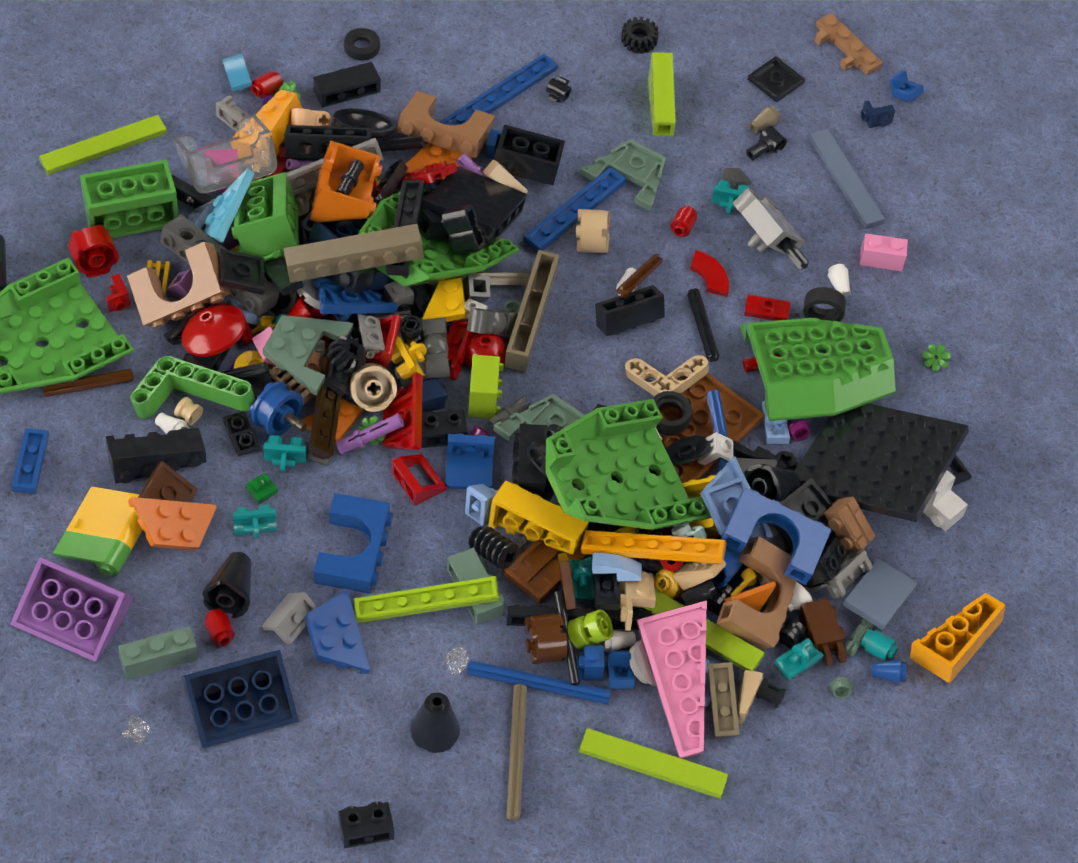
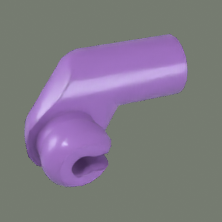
[285,159,314,170]

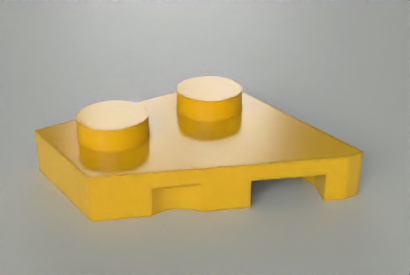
[423,278,467,322]

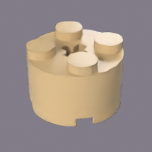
[576,209,610,253]
[348,363,397,412]

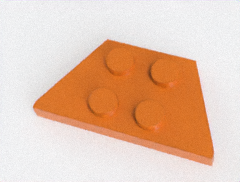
[404,143,473,183]
[128,497,216,550]

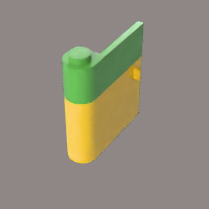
[53,487,143,577]

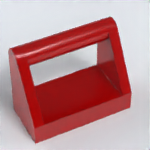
[365,315,401,368]
[391,454,447,506]

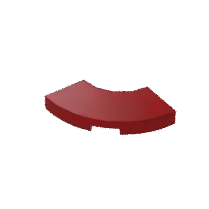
[690,250,729,297]

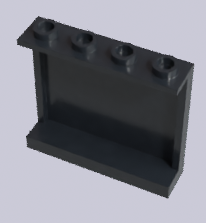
[421,166,527,247]

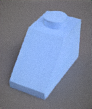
[465,484,497,526]

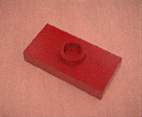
[744,294,791,321]

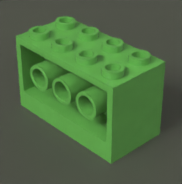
[80,159,178,238]
[231,172,299,260]

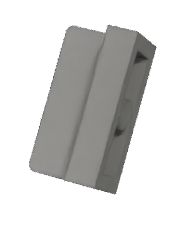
[261,592,317,644]

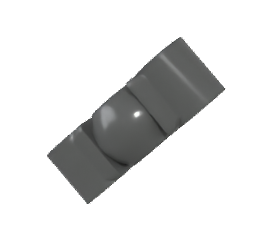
[467,308,518,336]
[422,317,450,380]

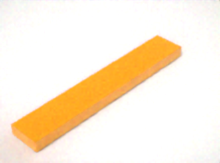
[581,530,727,564]

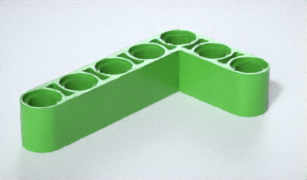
[130,356,256,419]

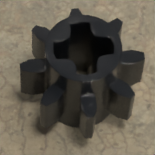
[546,76,572,102]

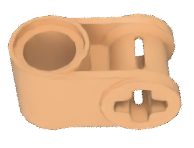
[291,109,332,126]

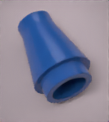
[872,659,907,683]

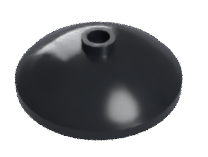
[333,108,396,140]

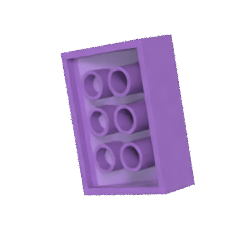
[10,557,134,662]

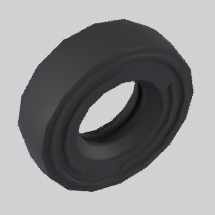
[344,28,380,61]

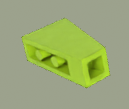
[648,52,676,136]

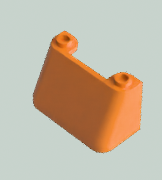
[310,140,382,223]

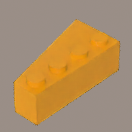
[229,90,303,168]
[910,593,1006,684]

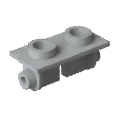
[358,314,385,358]

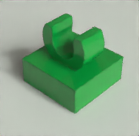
[245,473,278,504]

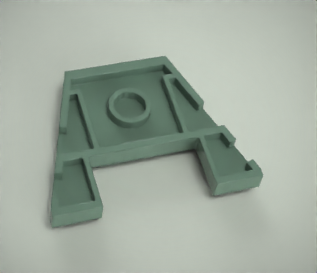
[580,139,666,211]
[263,315,353,395]
[493,394,585,441]

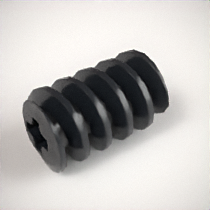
[468,526,519,569]

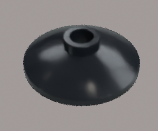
[666,435,709,465]

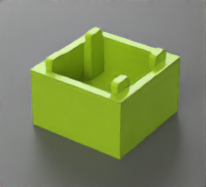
[468,355,504,419]

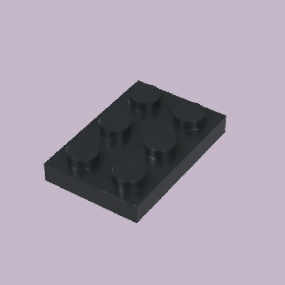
[772,478,833,549]

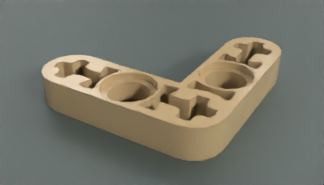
[625,355,709,396]

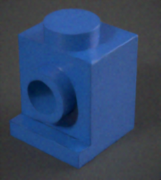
[577,646,604,681]

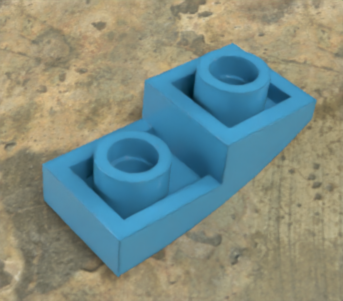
[222,53,252,91]

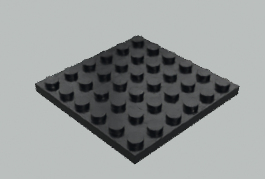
[794,403,969,522]

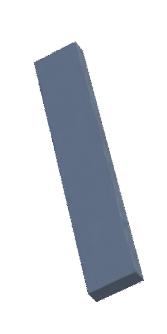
[809,128,885,229]

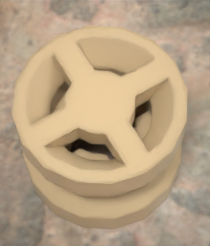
[174,397,203,426]

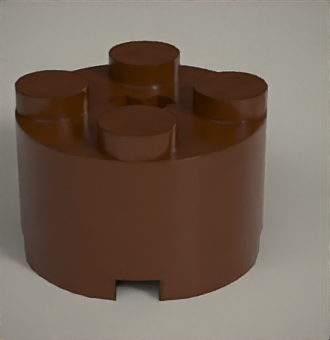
[525,613,567,665]

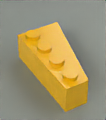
[488,480,589,554]

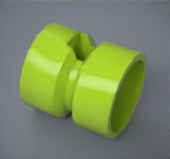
[567,609,613,650]

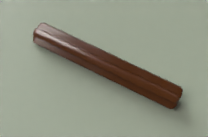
[617,254,663,298]
[42,369,134,397]

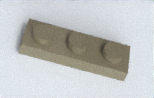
[708,662,740,738]

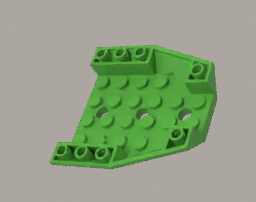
[359,186,520,287]
[0,257,135,394]
[740,318,896,421]
[546,399,711,530]

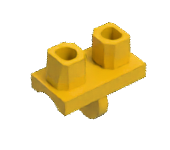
[391,336,427,380]

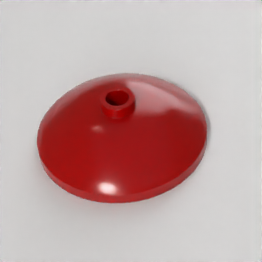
[181,304,246,357]

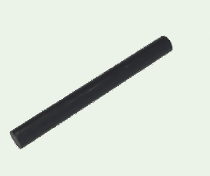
[554,591,581,685]

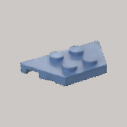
[701,457,773,541]

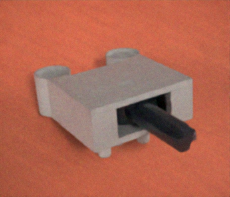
[733,187,809,270]

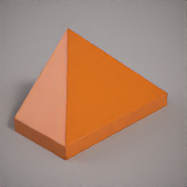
[724,581,776,612]

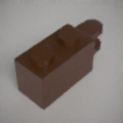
[798,598,847,666]

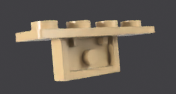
[618,571,656,631]

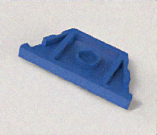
[318,283,398,315]
[305,590,370,674]

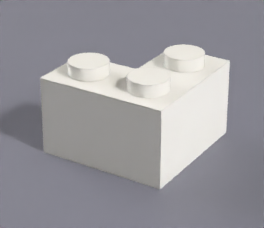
[923,470,968,532]

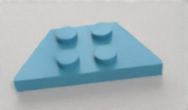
[203,169,255,243]

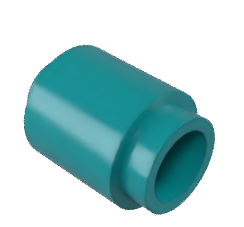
[861,629,898,662]

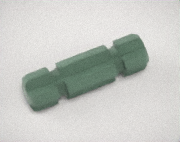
[844,618,874,656]

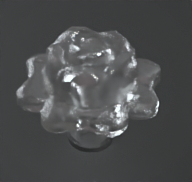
[444,645,469,675]
[122,715,149,745]

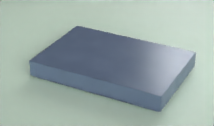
[843,558,918,630]

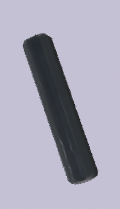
[220,362,270,380]

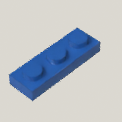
[12,428,49,494]

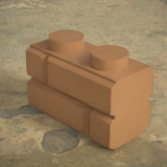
[824,497,875,553]

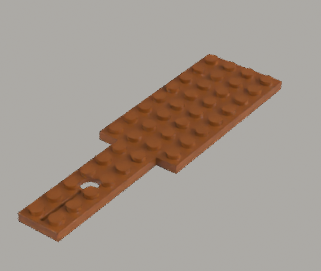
[503,373,765,604]

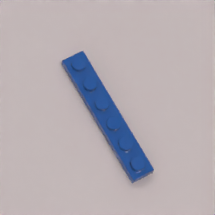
[524,167,626,252]

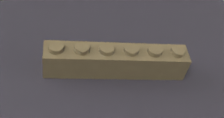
[283,224,424,283]
[504,250,560,372]

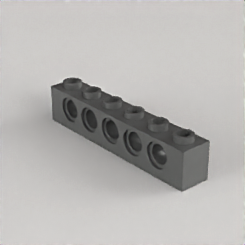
[160,215,280,317]

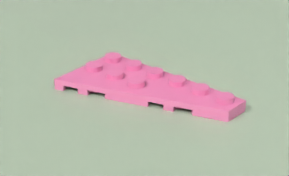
[637,600,707,759]

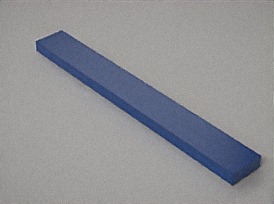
[430,54,558,144]

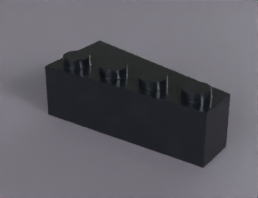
[105,428,207,484]

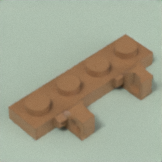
[814,13,883,75]

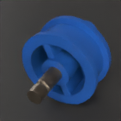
[250,382,307,436]

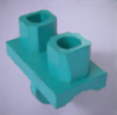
[711,180,750,215]
[263,435,306,472]
[233,504,277,539]
[569,557,594,602]
[774,638,824,680]

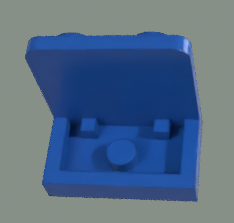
[445,433,495,489]

